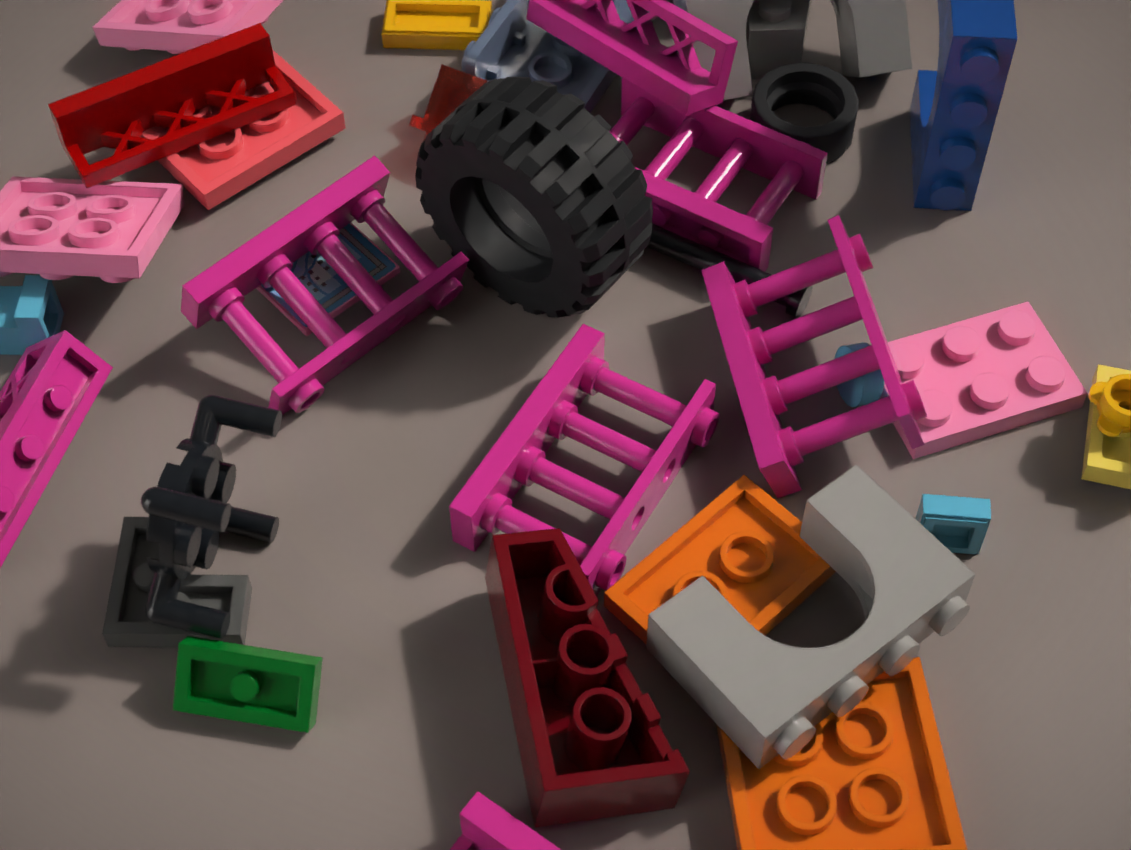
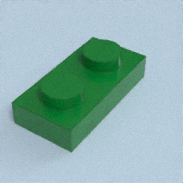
[173,636,323,733]

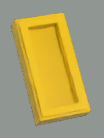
[381,0,492,50]

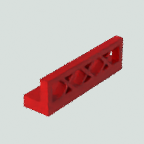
[48,23,297,188]

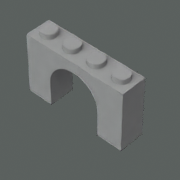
[673,0,913,100]
[646,464,976,769]

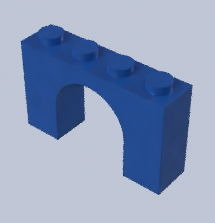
[910,0,1017,211]

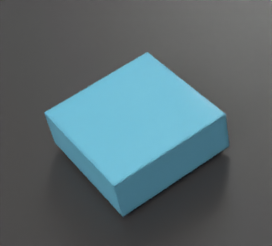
[915,494,991,555]

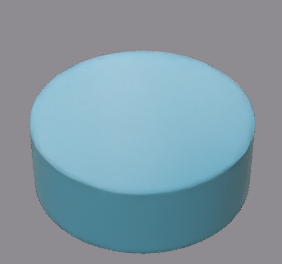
[834,342,884,407]

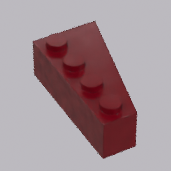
[485,528,690,828]

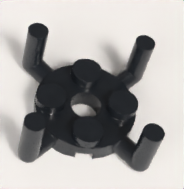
[141,395,282,639]

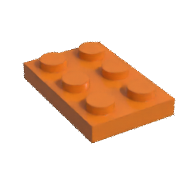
[604,475,836,645]

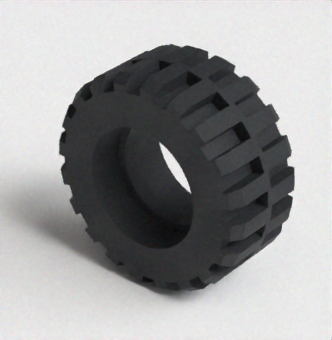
[415,77,653,317]

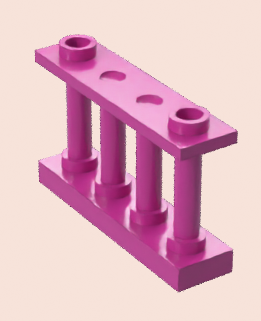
[610,77,828,271]
[181,155,469,415]
[701,215,928,499]
[449,324,720,597]

